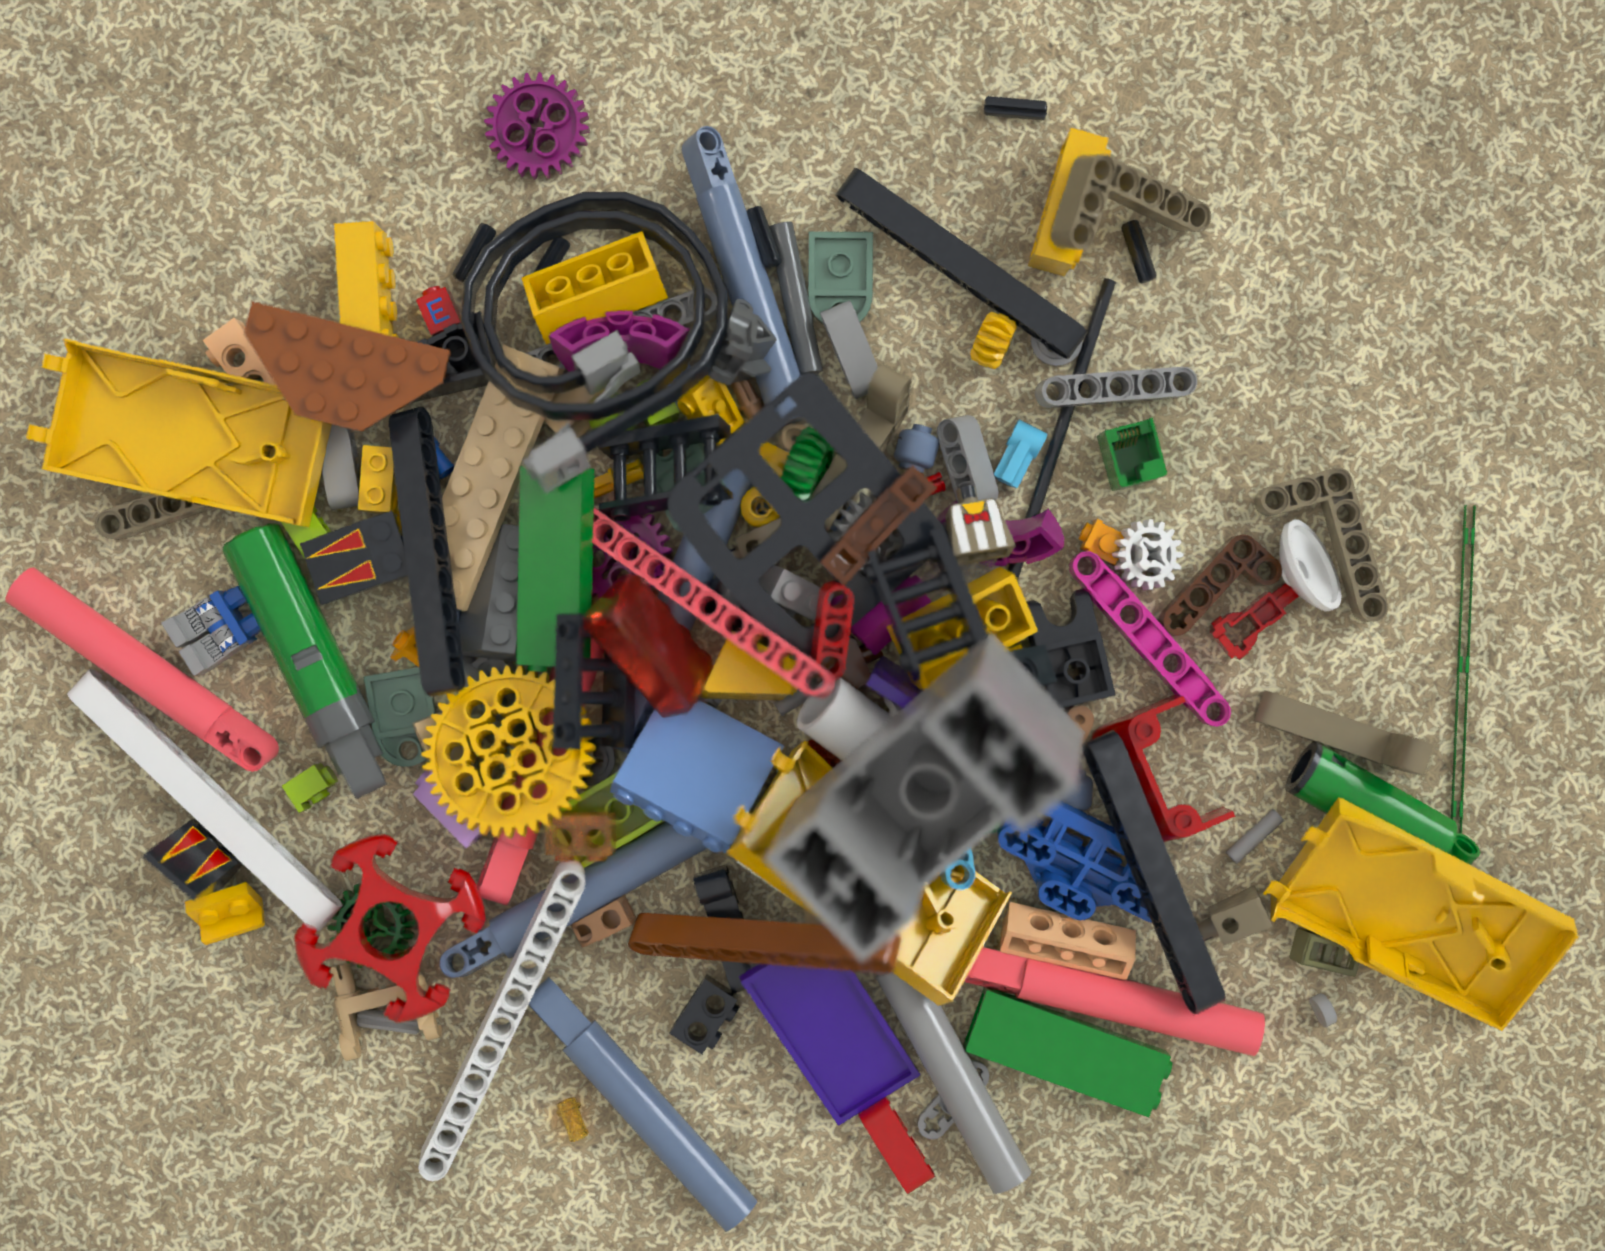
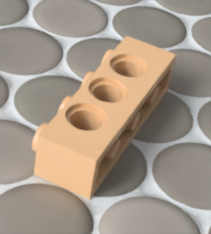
[203,318,276,385]
[1000,902,1136,980]

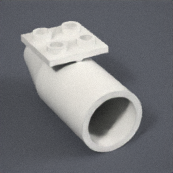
[797,677,903,760]

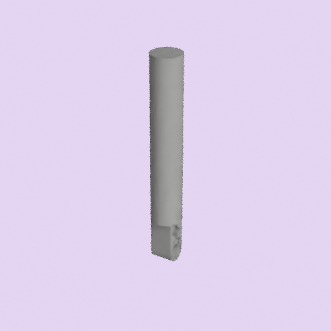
[876,973,1031,1194]

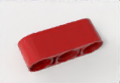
[811,581,854,680]
[858,1097,935,1194]

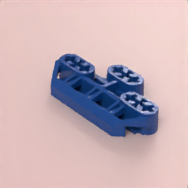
[997,800,1152,923]

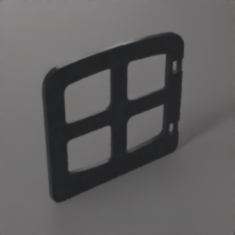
[667,372,948,657]

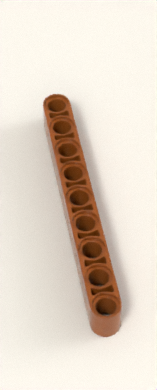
[628,913,902,974]

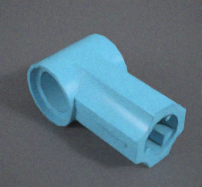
[994,419,1048,489]

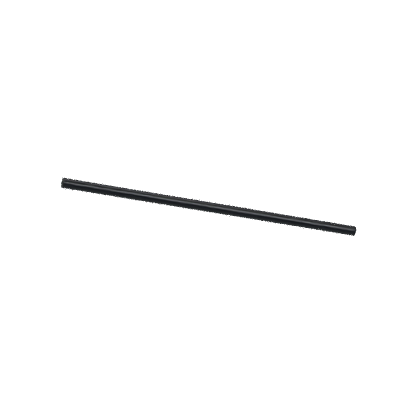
[1008,278,1116,582]

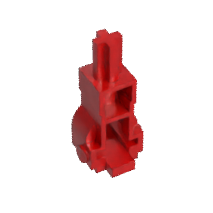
[1209,583,1299,660]

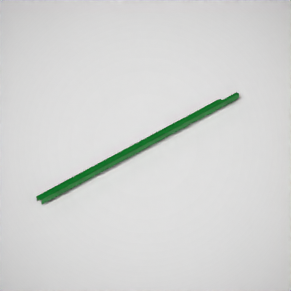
[1451,505,1476,833]

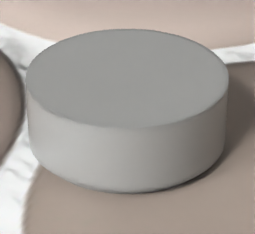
[1309,993,1337,1028]

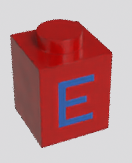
[415,286,461,336]

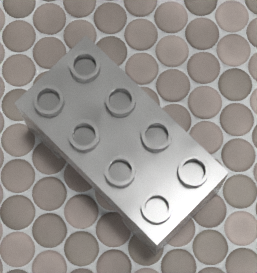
[765,633,1084,962]

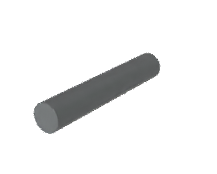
[769,222,823,374]

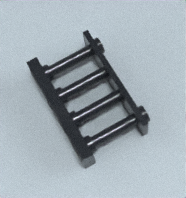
[598,414,733,522]
[863,526,987,682]
[553,614,638,750]

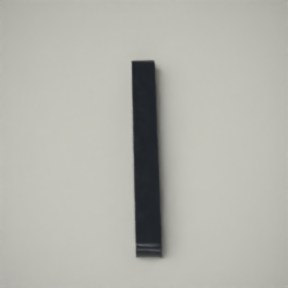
[835,168,1088,359]
[389,407,466,697]
[1082,730,1226,1015]

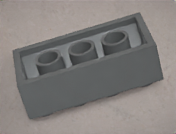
[459,524,519,662]

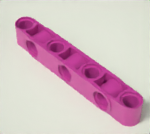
[1069,551,1231,727]

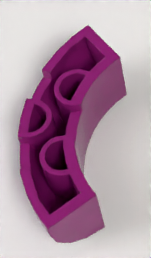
[549,311,689,372]
[937,500,1064,566]

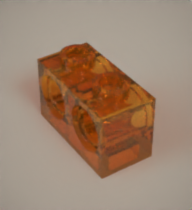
[545,812,616,862]

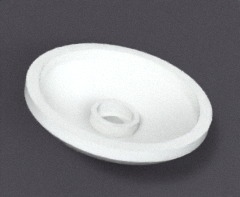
[1279,520,1341,611]

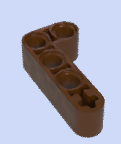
[1158,534,1282,636]

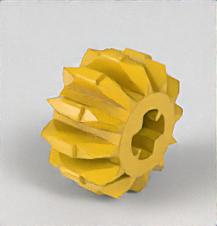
[970,311,1017,369]

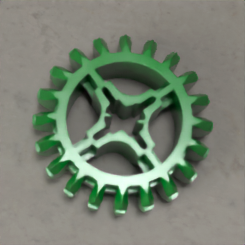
[780,427,835,501]
[327,883,416,969]

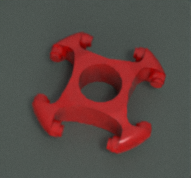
[294,834,486,1023]

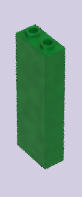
[516,466,595,672]
[963,987,1173,1118]

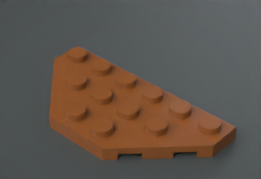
[244,301,451,432]

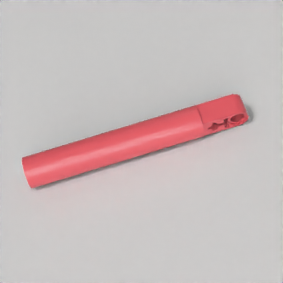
[5,567,279,772]
[477,612,605,906]
[964,947,1265,1056]

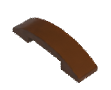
[820,465,937,585]

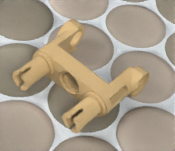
[330,946,442,1061]

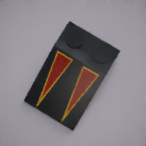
[300,511,408,605]
[143,819,243,901]

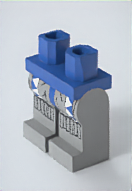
[161,586,261,676]

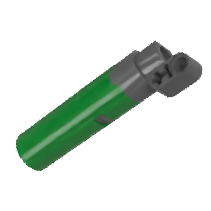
[222,523,387,799]

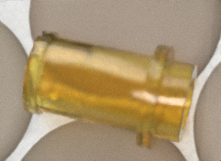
[556,1097,589,1142]

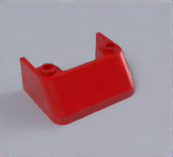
[1091,694,1236,842]

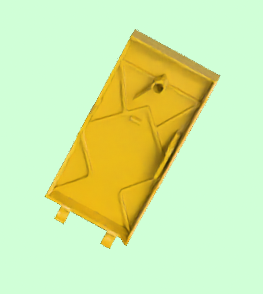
[727,740,1012,1006]
[1263,797,1579,1031]

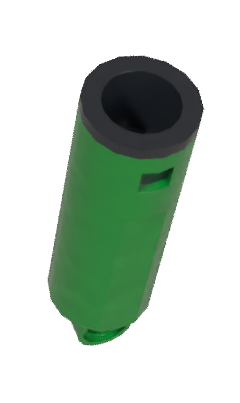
[1285,741,1480,865]

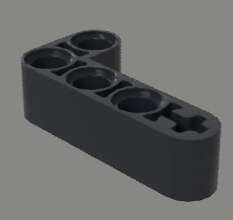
[693,864,758,994]

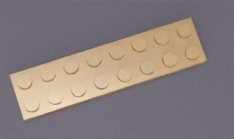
[407,345,564,611]

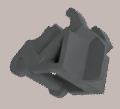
[708,299,777,385]

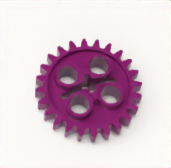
[484,72,590,180]
[592,511,673,608]

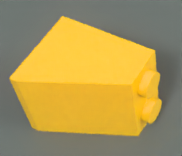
[699,630,798,700]

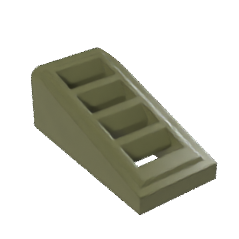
[1289,928,1360,977]

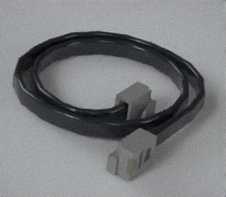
[460,192,728,494]

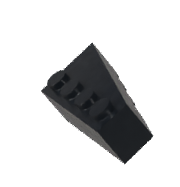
[412,311,496,403]

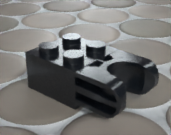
[1026,589,1116,708]

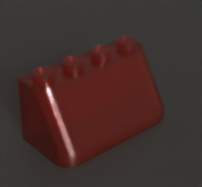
[584,574,713,718]

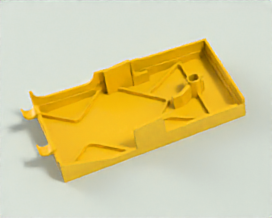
[26,338,332,528]

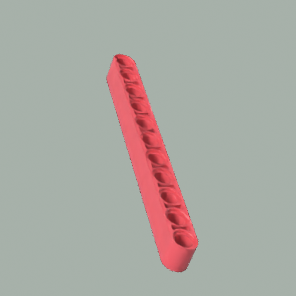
[592,507,835,698]

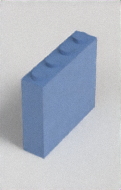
[610,684,784,854]

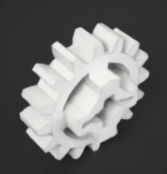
[1112,519,1183,590]

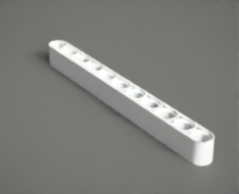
[67,669,343,931]
[419,859,585,1181]

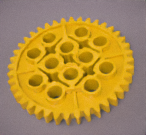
[422,665,596,838]

